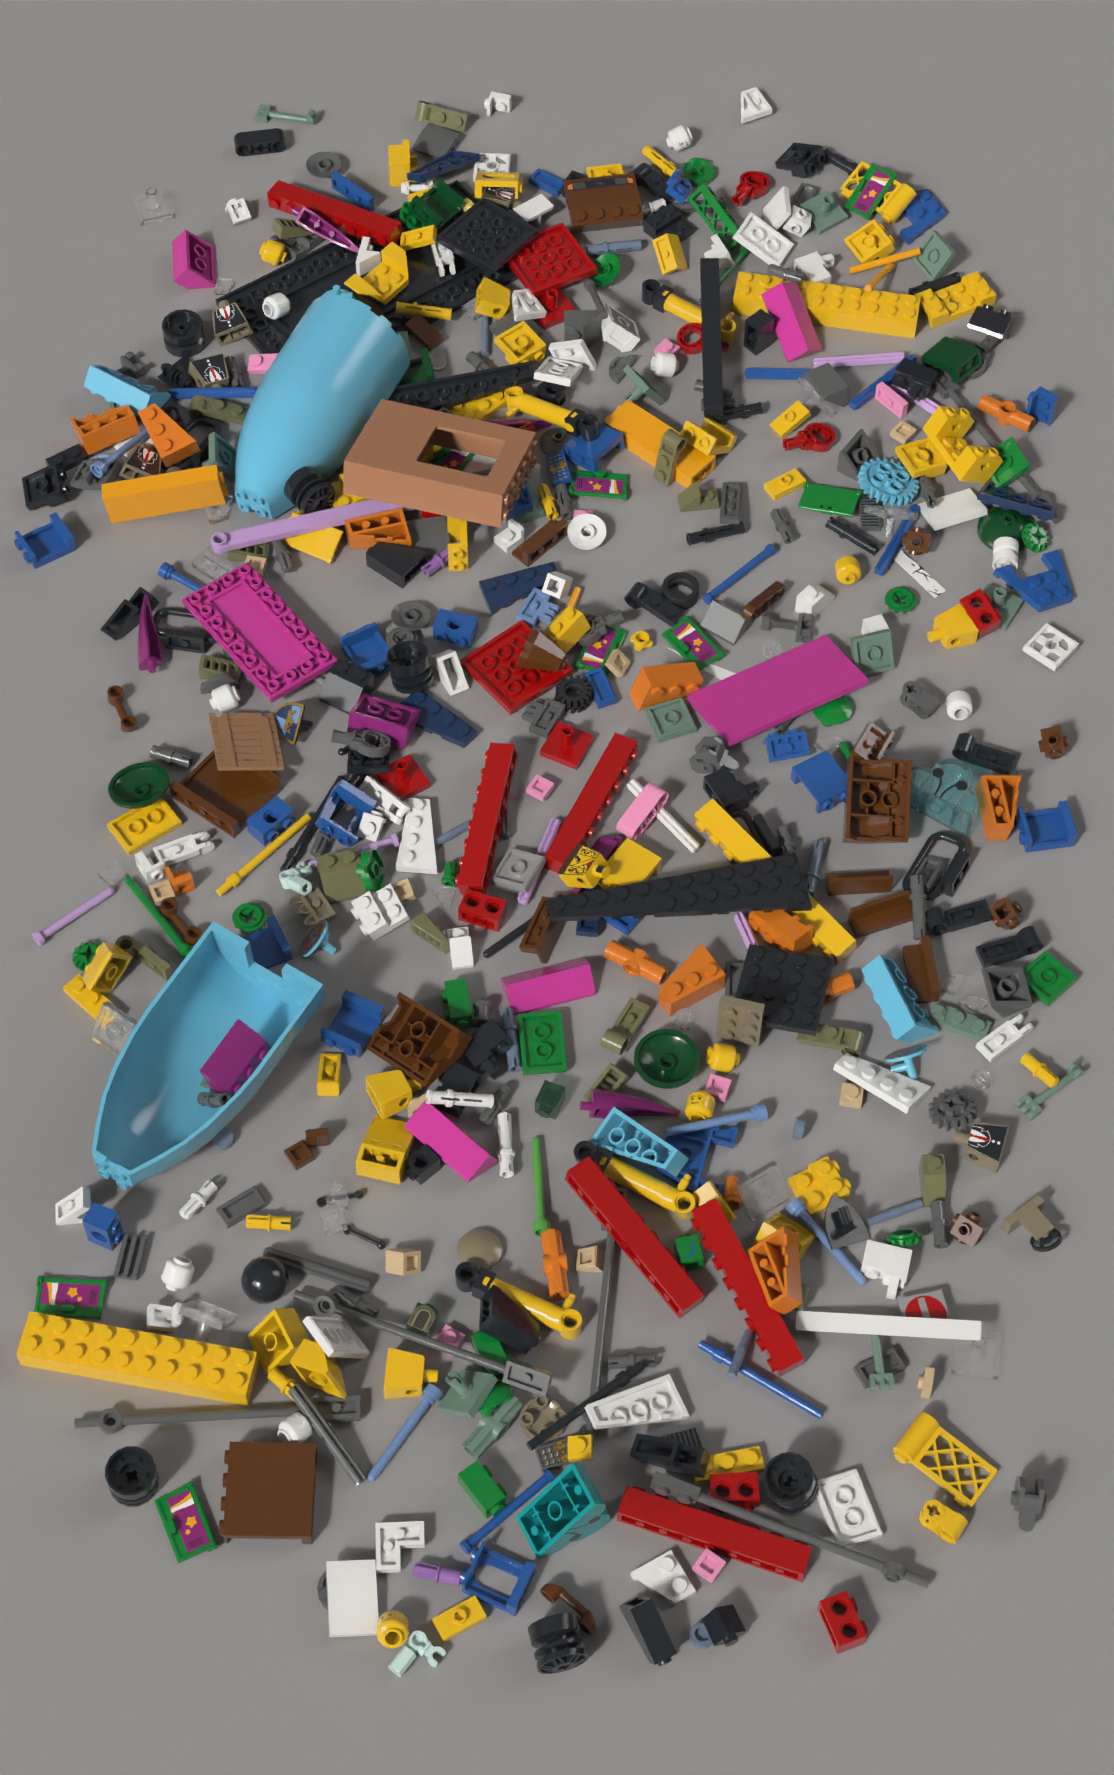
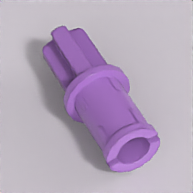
[421,548,448,577]
[413,1562,462,1586]

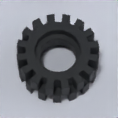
[555,675,592,714]

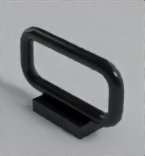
[161,417,221,470]
[153,607,217,654]
[722,809,781,865]
[902,832,971,901]

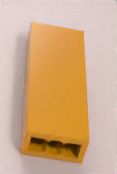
[603,400,716,488]
[101,464,228,524]

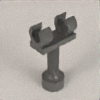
[116,351,148,379]
[760,613,814,643]

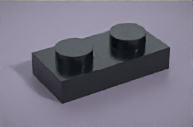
[45,444,89,472]

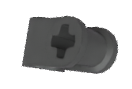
[900,681,940,719]

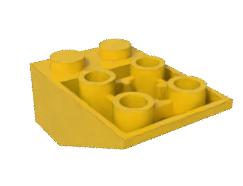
[355,1115,415,1184]

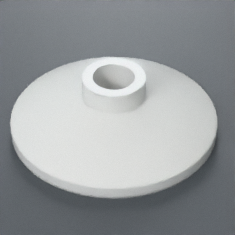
[567,514,606,550]

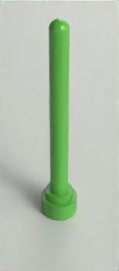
[531,1137,551,1237]

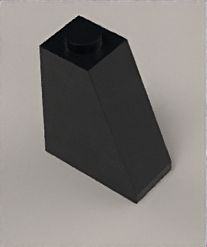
[366,541,428,589]
[479,1284,540,1354]
[619,1595,677,1666]

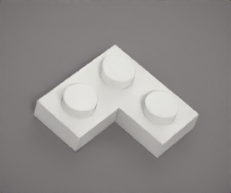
[375,1521,425,1573]

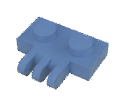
[516,587,560,627]

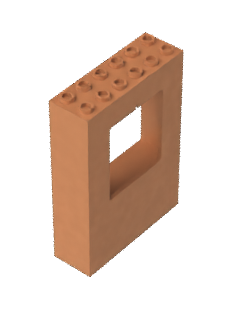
[343,399,538,528]

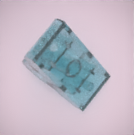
[910,759,979,839]

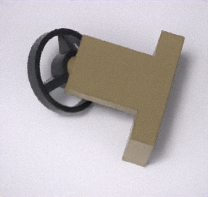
[1002,1195,1062,1252]

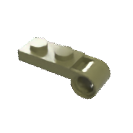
[415,100,468,132]
[188,395,247,425]
[653,429,687,487]
[115,935,173,982]
[600,997,650,1055]
[797,1023,866,1058]

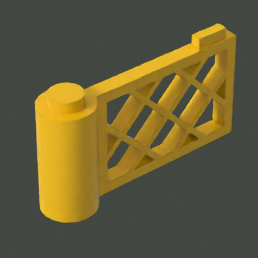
[840,161,917,224]
[893,1412,998,1509]

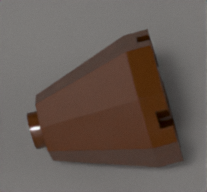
[516,626,568,672]

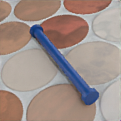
[702,544,776,605]
[459,1469,555,1555]

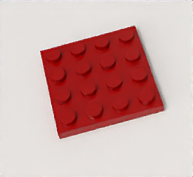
[507,222,597,297]
[460,620,573,715]

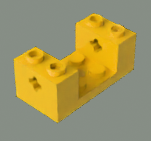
[922,406,1003,483]

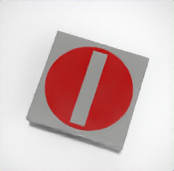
[897,1289,951,1341]

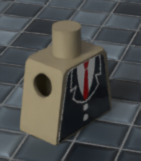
[481,187,523,212]
[212,300,253,346]
[188,353,229,399]
[119,443,161,480]
[953,1122,1009,1173]

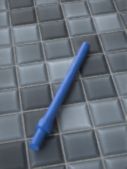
[698,1340,824,1420]

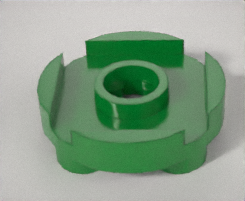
[356,849,385,892]

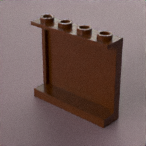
[169,750,283,839]
[219,1442,318,1544]

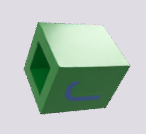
[674,1234,704,1271]

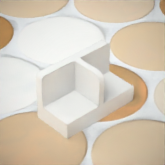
[513,194,554,226]

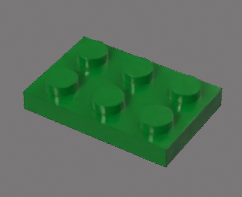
[517,1011,567,1076]

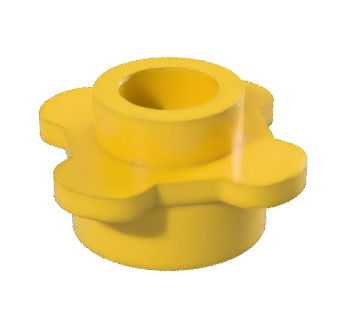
[630,631,653,651]

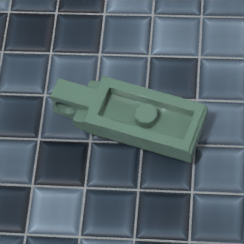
[929,1004,992,1042]

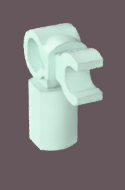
[279,862,313,896]
[388,1631,446,1677]

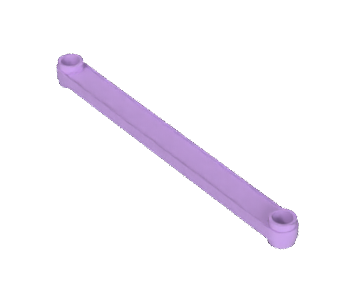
[211,499,415,554]

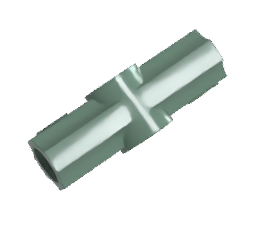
[462,1395,523,1460]

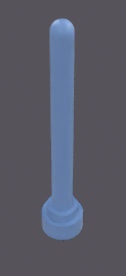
[90,428,149,478]
[664,1103,768,1136]
[786,1197,867,1285]
[367,1383,443,1481]

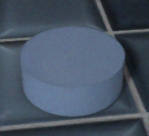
[792,1116,806,1140]
[211,1127,234,1150]
[689,1622,713,1649]

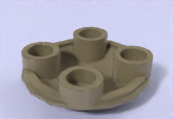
[457,1229,502,1271]
[519,1395,566,1442]

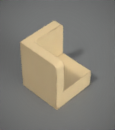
[385,1247,421,1276]

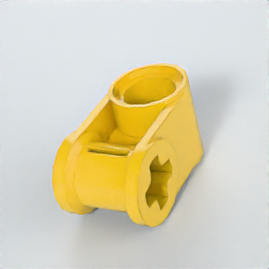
[919,1500,968,1544]

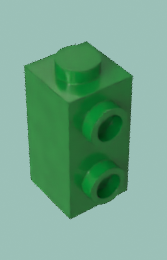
[441,978,473,1029]
[471,1330,511,1381]
[458,1460,507,1519]

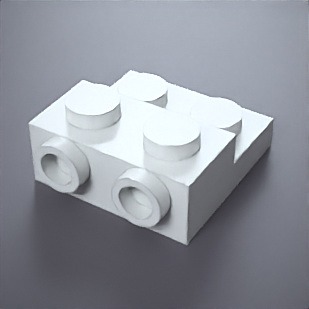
[350,884,410,941]

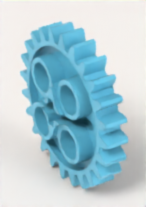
[857,457,920,507]

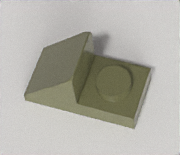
[678,481,719,512]

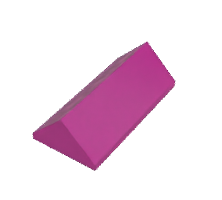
[761,282,822,363]
[501,957,596,1016]
[404,1100,499,1182]

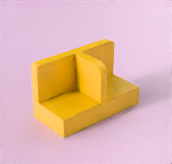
[652,233,688,275]

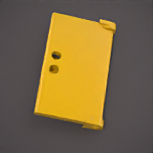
[283,512,343,564]

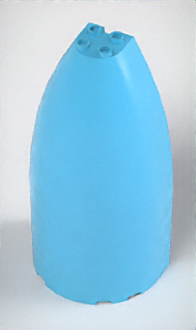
[235,295,410,520]
[91,921,325,1190]

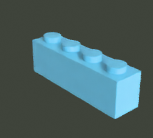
[84,365,171,417]
[861,955,940,1043]
[590,1107,689,1177]

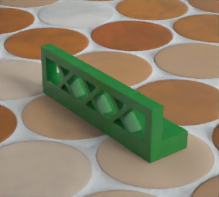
[688,184,740,253]

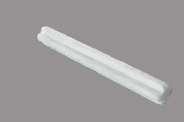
[627,779,700,853]

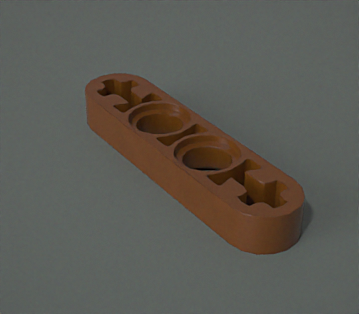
[742,581,786,622]

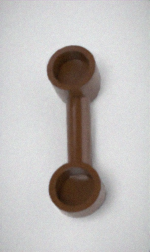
[107,685,137,732]
[160,898,202,944]
[540,1583,597,1636]

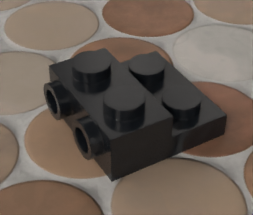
[775,143,826,178]
[643,204,694,242]
[22,463,70,511]

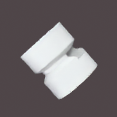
[992,537,1019,571]

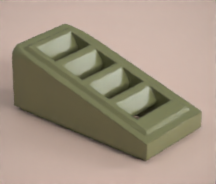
[272,218,313,239]
[228,543,270,562]
[199,655,242,682]
[410,912,449,954]
[584,1063,629,1102]

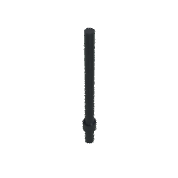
[280,775,345,872]
[526,1362,644,1451]

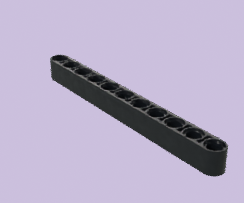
[700,258,723,417]

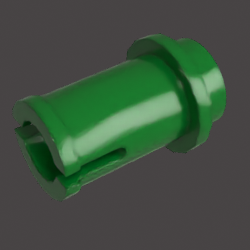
[441,861,458,889]

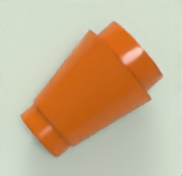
[722,1176,744,1211]

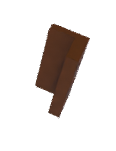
[512,518,569,567]
[825,870,893,896]
[848,890,913,939]
[519,896,566,964]
[902,936,940,1004]

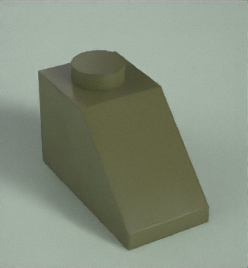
[919,1154,946,1207]

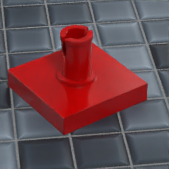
[536,289,576,329]
[540,721,594,770]
[374,754,431,801]

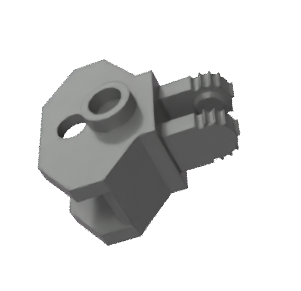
[689,736,739,774]
[1010,1476,1047,1532]

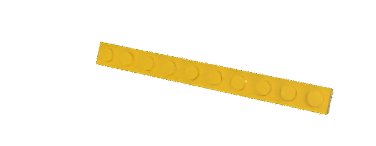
[694,798,857,964]

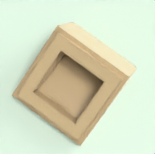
[576,1245,605,1273]

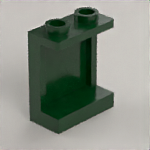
[408,178,465,231]
[921,336,982,384]
[397,348,435,386]

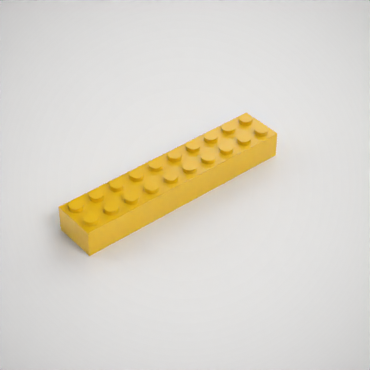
[732,272,921,338]
[16,1311,259,1406]

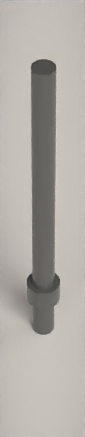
[583,277,608,319]

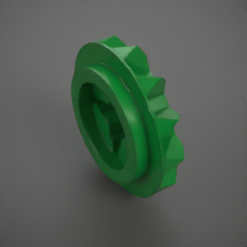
[1022,522,1050,553]
[885,587,917,614]
[232,902,267,934]
[72,940,101,972]
[885,1229,922,1247]

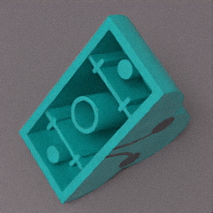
[515,1462,610,1559]

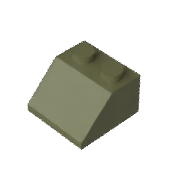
[316,848,366,904]

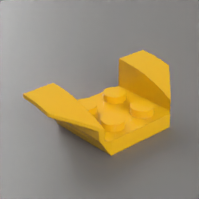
[344,242,409,305]

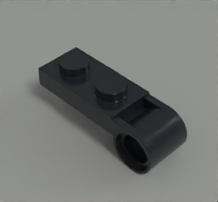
[630,163,675,206]
[624,582,685,627]
[952,733,1016,775]
[925,899,992,935]
[975,926,1043,967]

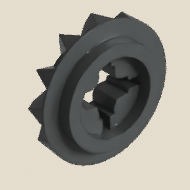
[386,627,418,648]

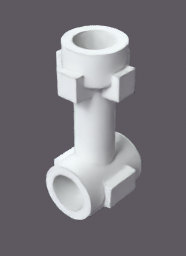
[401,179,435,195]

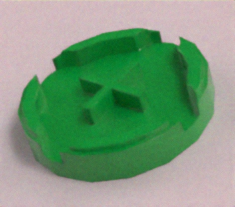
[681,158,715,187]

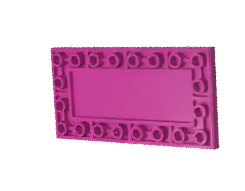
[182,562,338,703]
[687,635,868,747]

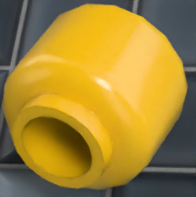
[259,239,287,266]
[834,556,861,585]
[706,1042,740,1073]
[685,1090,716,1122]
[377,1610,409,1649]

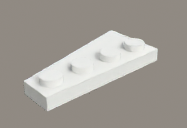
[396,798,438,874]
[833,1053,931,1114]
[585,1374,690,1429]

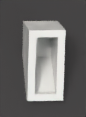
[795,584,835,617]
[431,649,469,696]

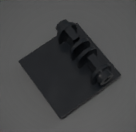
[158,356,197,388]

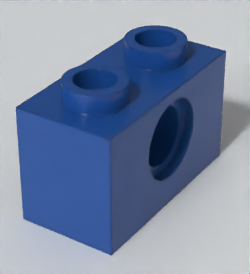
[433,608,478,648]
[246,796,296,846]
[82,1202,124,1251]

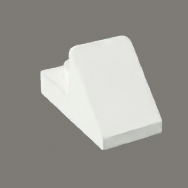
[704,234,735,267]
[356,237,381,276]
[447,927,474,970]
[55,1186,91,1225]

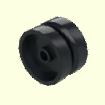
[162,309,205,358]

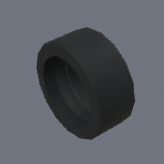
[662,572,700,610]

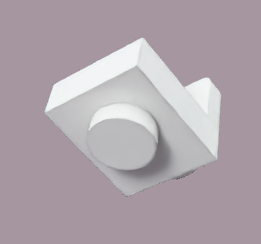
[357,810,387,842]
[146,1302,184,1333]

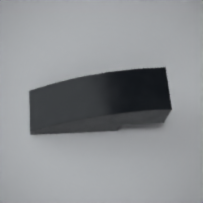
[100,587,160,641]
[630,1433,711,1478]

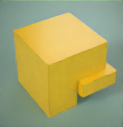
[388,139,418,187]

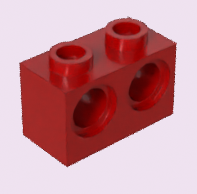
[959,588,1002,639]
[458,889,507,932]
[708,1472,760,1513]
[817,1591,868,1654]

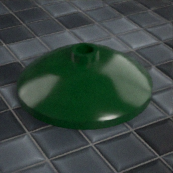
[977,506,1035,552]
[108,762,170,809]
[634,1029,700,1089]

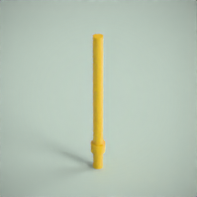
[215,813,311,896]

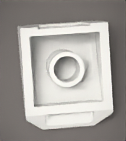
[601,303,640,353]

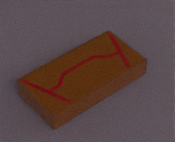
[405,314,444,352]

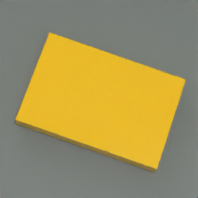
[107,797,182,856]

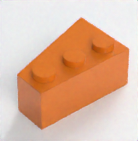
[138,403,201,468]
[70,405,140,455]
[345,508,411,550]
[629,662,704,712]
[975,775,1021,841]
[748,910,814,954]
[658,943,726,1017]
[747,1226,803,1315]

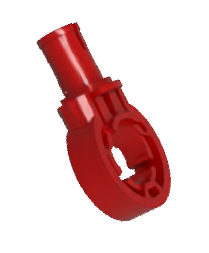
[731,171,770,206]
[677,323,730,355]
[782,423,836,452]

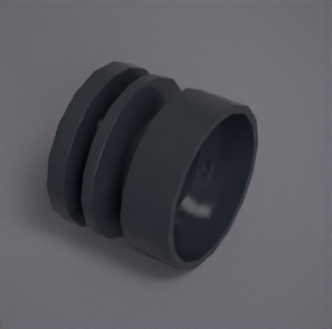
[284,466,336,515]
[386,641,434,694]
[105,1446,159,1507]
[763,1452,819,1512]
[528,1613,588,1674]

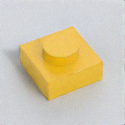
[568,1435,593,1462]

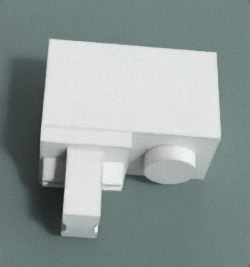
[793,251,835,284]
[860,1240,913,1300]

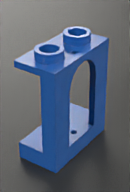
[315,779,377,847]
[459,1541,536,1616]

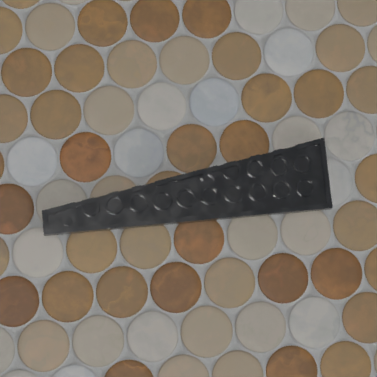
[388,361,535,411]
[546,853,812,922]

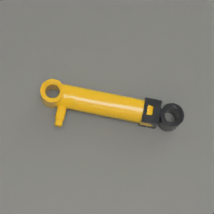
[641,279,736,345]
[504,386,600,441]
[574,1141,696,1219]
[455,1262,582,1340]

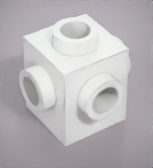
[783,205,812,237]

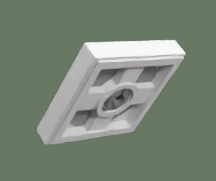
[473,153,511,182]
[1022,623,1079,672]

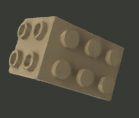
[716,995,765,1047]

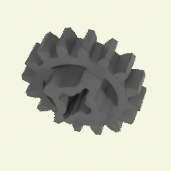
[928,1090,977,1131]

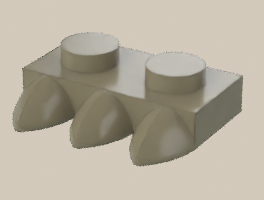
[289,883,337,926]

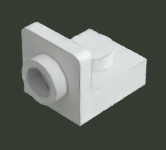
[484,91,512,116]
[225,198,251,225]
[494,518,524,553]
[135,851,166,884]

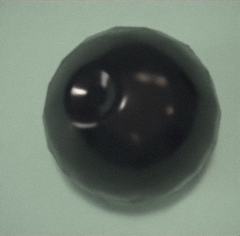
[241,1257,289,1304]

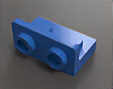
[665,166,694,204]
[1025,386,1059,426]
[763,729,810,763]

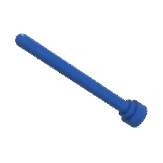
[158,562,203,591]

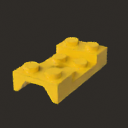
[915,271,996,329]

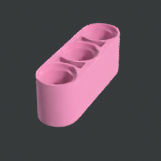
[616,782,669,841]

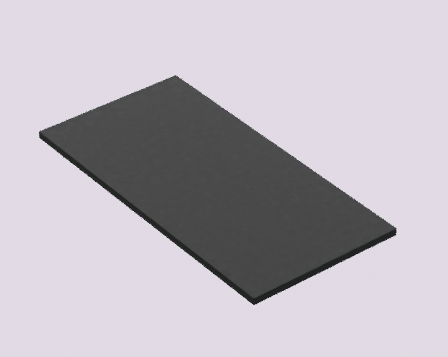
[215,180,518,354]

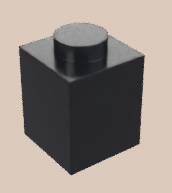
[702,1604,746,1647]

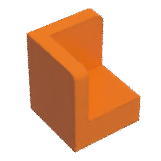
[164,866,195,897]

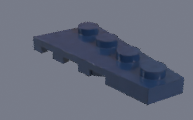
[407,150,480,183]
[977,481,1057,521]
[479,562,558,615]
[400,691,478,748]

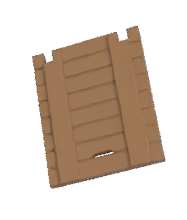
[208,713,284,771]

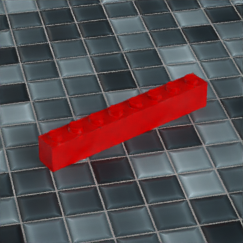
[267,180,402,247]
[544,732,639,873]
[455,742,518,895]
[565,1156,704,1319]
[690,1198,804,1377]
[617,1486,812,1582]

